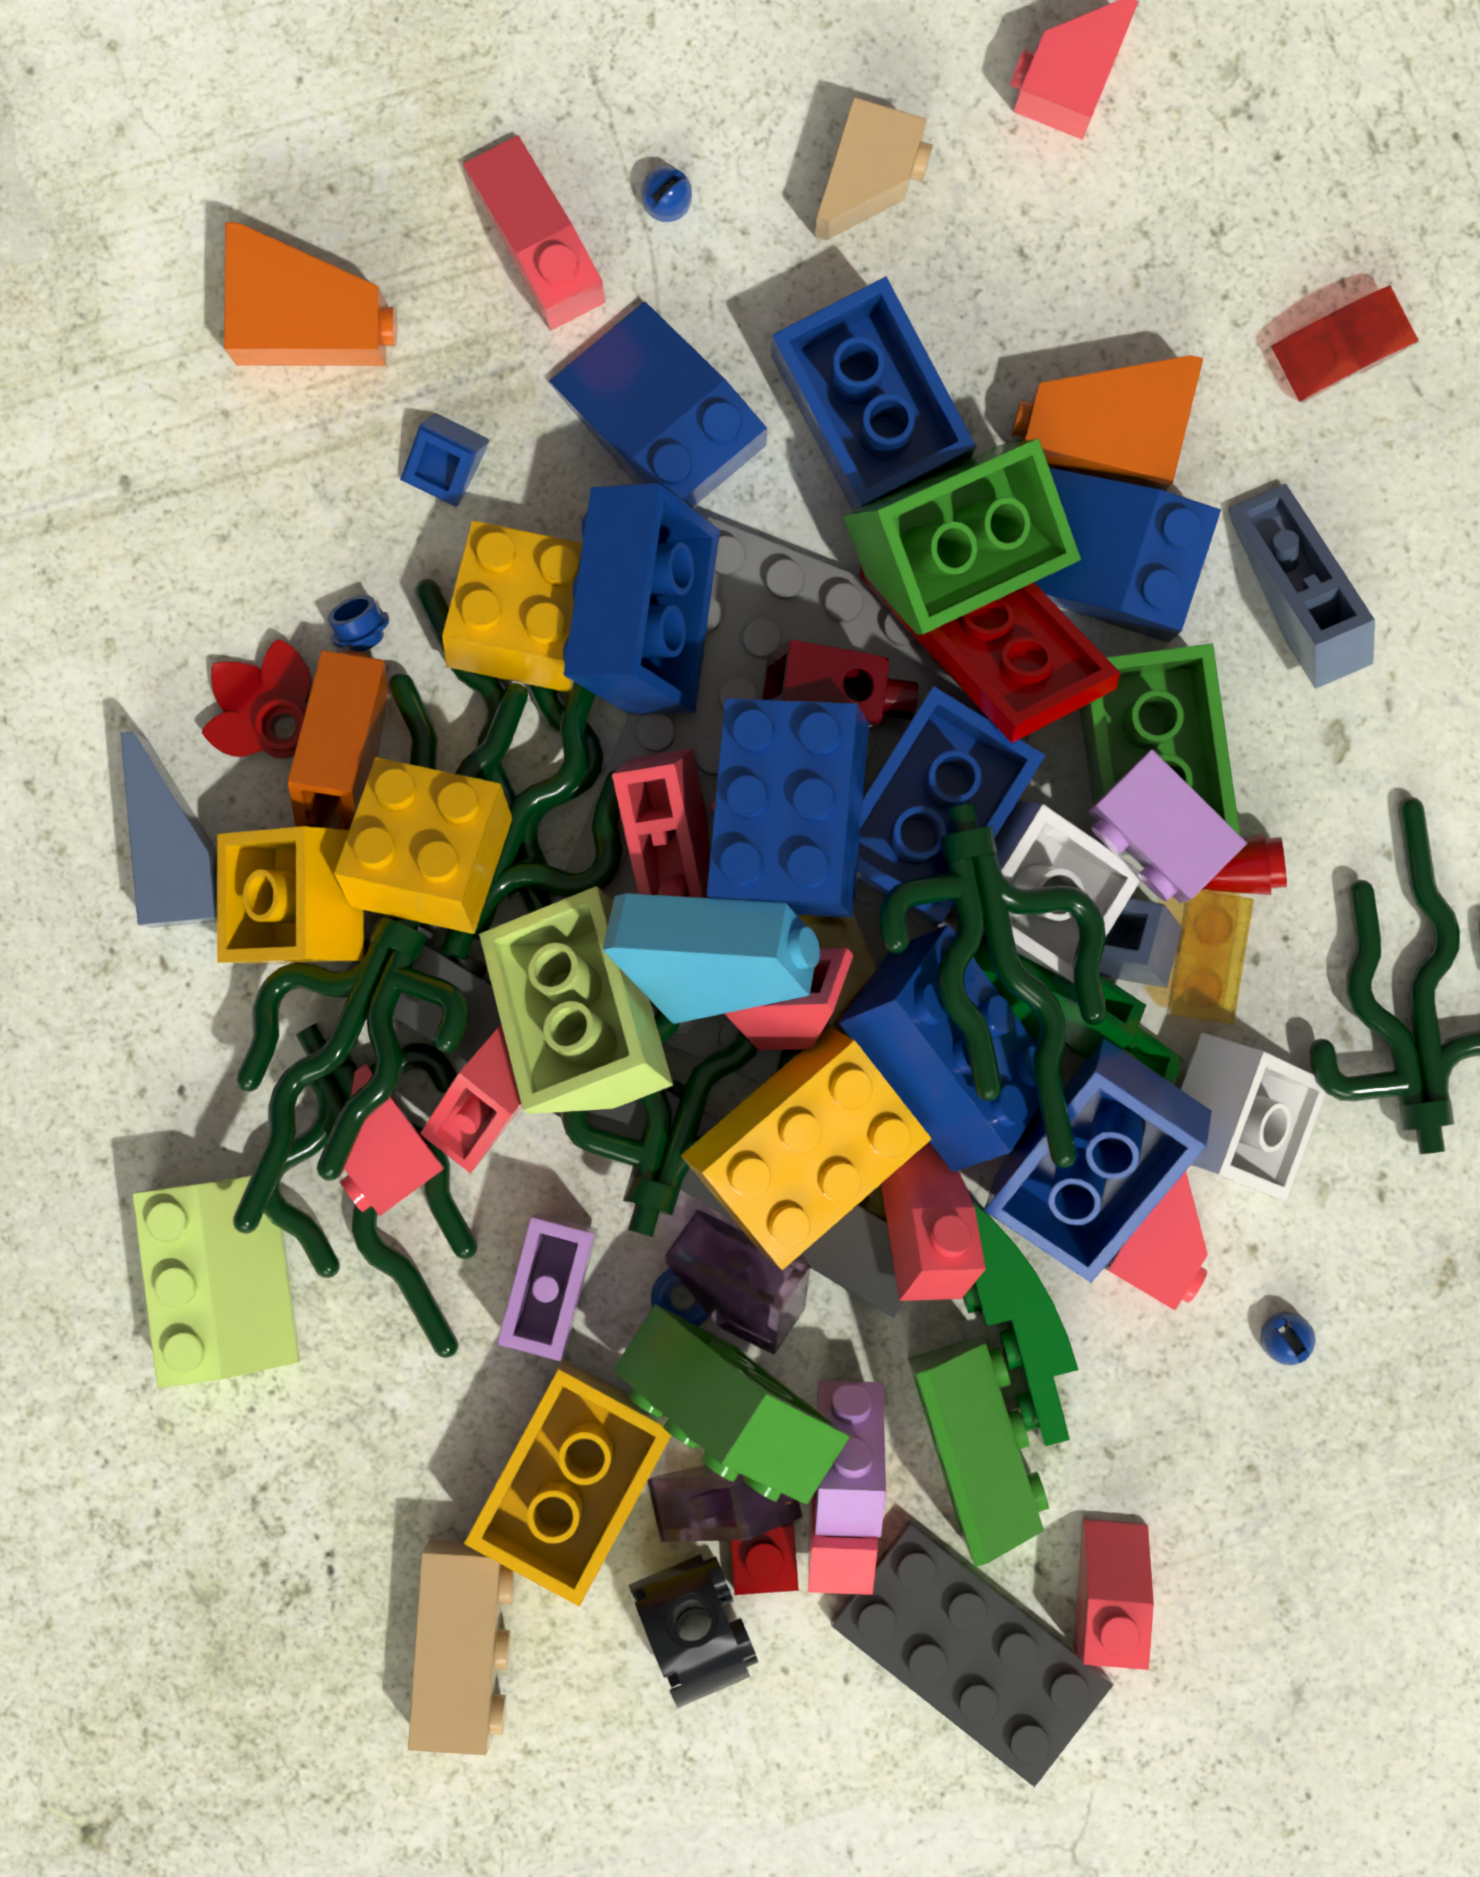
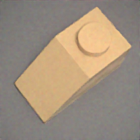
[815,97,933,241]

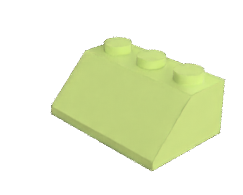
[479,886,673,1114]
[132,1175,300,1388]

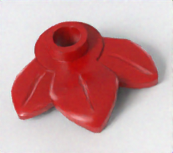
[201,639,312,759]

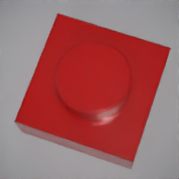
[730,1521,799,1595]

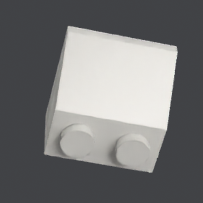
[950,801,1141,984]
[1181,1032,1326,1202]

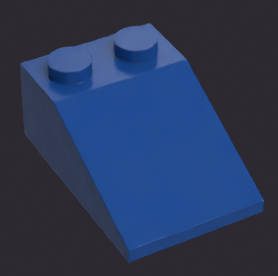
[549,301,767,508]
[1034,467,1221,643]

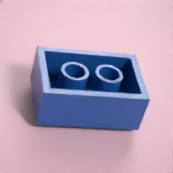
[771,276,976,511]
[563,483,720,714]
[856,686,1046,927]
[707,698,869,918]
[838,924,1040,1173]
[984,1038,1212,1283]

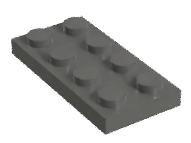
[831,1520,1113,1788]

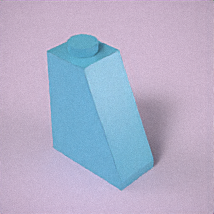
[602,893,820,1024]

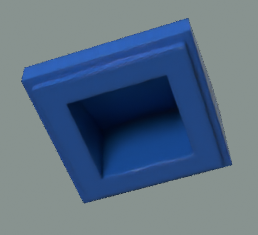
[400,414,489,507]

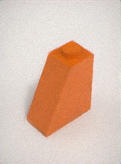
[224,222,397,366]
[1011,355,1203,491]
[288,650,388,830]

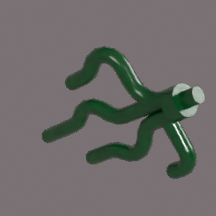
[389,579,604,913]
[441,682,622,960]
[1309,797,1480,1154]
[879,804,1107,1168]
[233,917,469,1234]
[561,1010,803,1237]
[264,1022,478,1358]

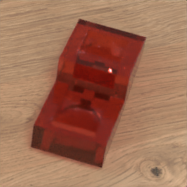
[1271,285,1420,403]

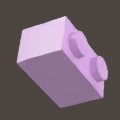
[1087,750,1247,903]
[497,1212,598,1361]
[815,1381,886,1537]

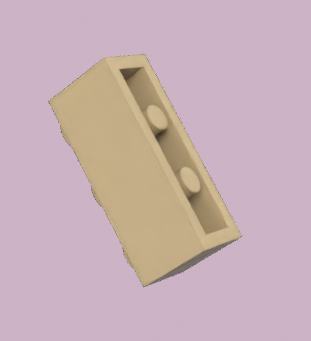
[408,1540,516,1756]

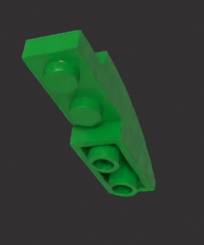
[974,937,1183,1085]
[963,1203,1079,1446]

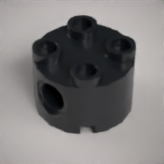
[629,1553,759,1708]

